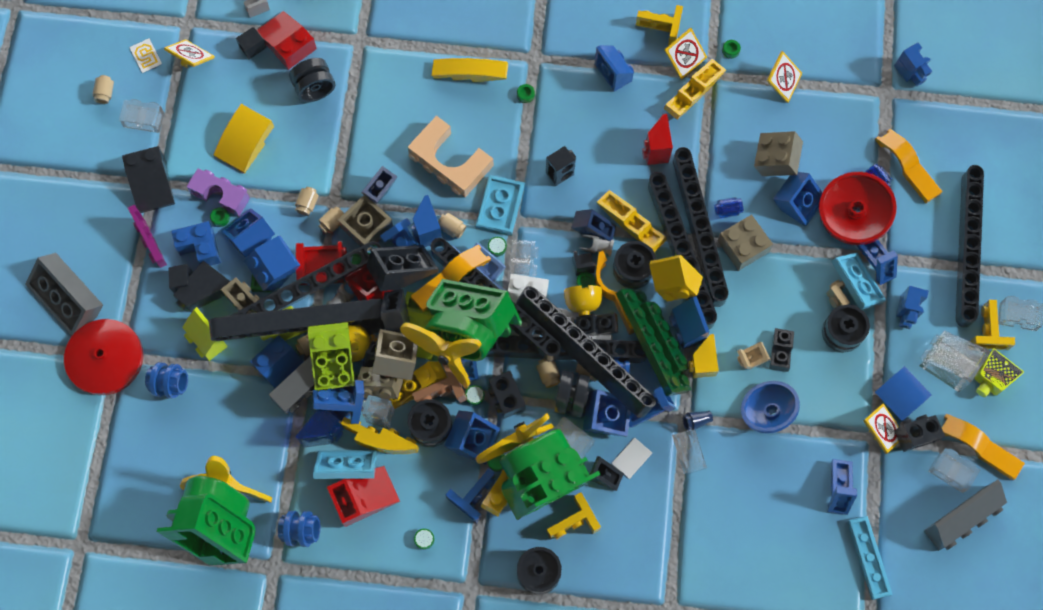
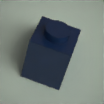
[361,166,397,204]
[571,209,616,241]

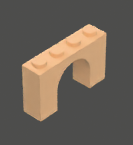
[408,116,494,197]

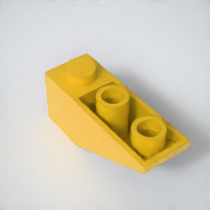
[388,361,448,409]

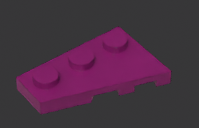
[128,204,167,268]

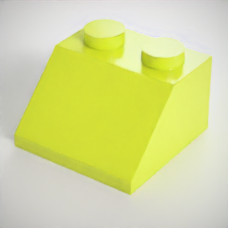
[182,307,228,361]

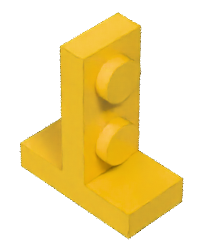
[635,5,683,45]
[970,299,1015,350]
[546,492,601,540]

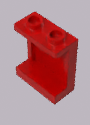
[296,241,347,285]

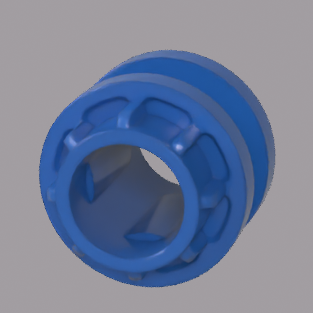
[145,362,188,398]
[278,511,321,547]

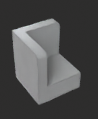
[244,0,270,18]

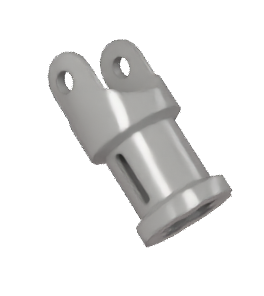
[579,235,614,256]
[326,281,355,305]

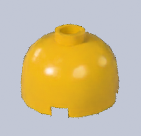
[564,285,602,316]
[348,324,371,363]

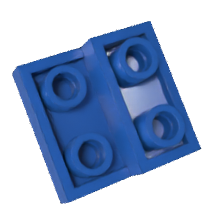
[875,366,932,421]

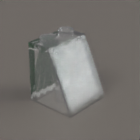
[919,331,991,392]

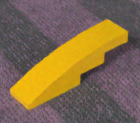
[431,58,508,82]
[664,59,726,120]
[597,190,667,252]

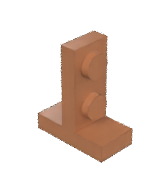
[412,364,468,403]

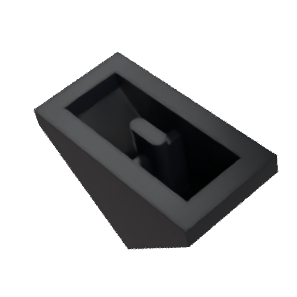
[590,456,624,491]

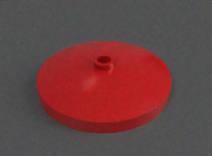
[819,172,897,245]
[64,319,144,396]

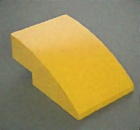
[213,104,274,174]

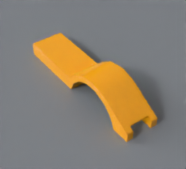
[875,129,943,204]
[411,245,491,312]
[595,251,635,335]
[941,414,1025,480]

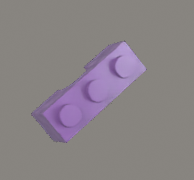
[187,168,250,217]

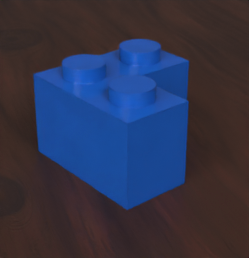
[171,221,221,266]

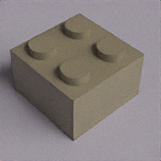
[754,131,803,176]
[338,196,393,252]
[717,214,773,271]
[372,329,418,380]

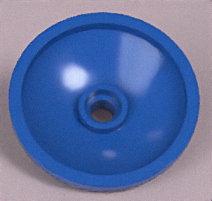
[741,381,800,433]

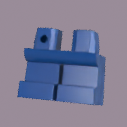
[894,42,932,87]
[896,286,929,329]

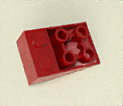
[327,466,400,527]

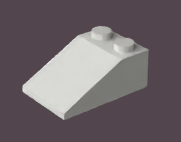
[508,274,549,337]

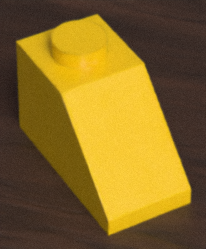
[688,334,719,378]

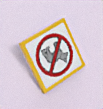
[664,28,707,79]
[164,39,215,68]
[767,51,802,103]
[863,404,899,454]

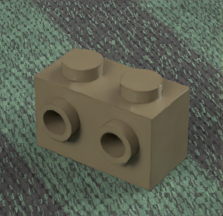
[221,277,260,314]
[357,367,403,399]

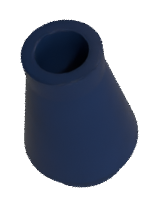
[682,411,713,431]

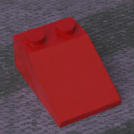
[257,11,317,70]

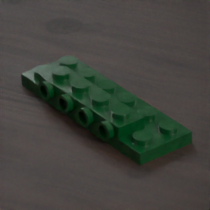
[615,289,692,396]

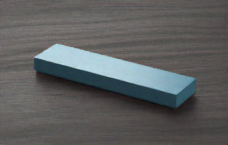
[847,516,893,600]

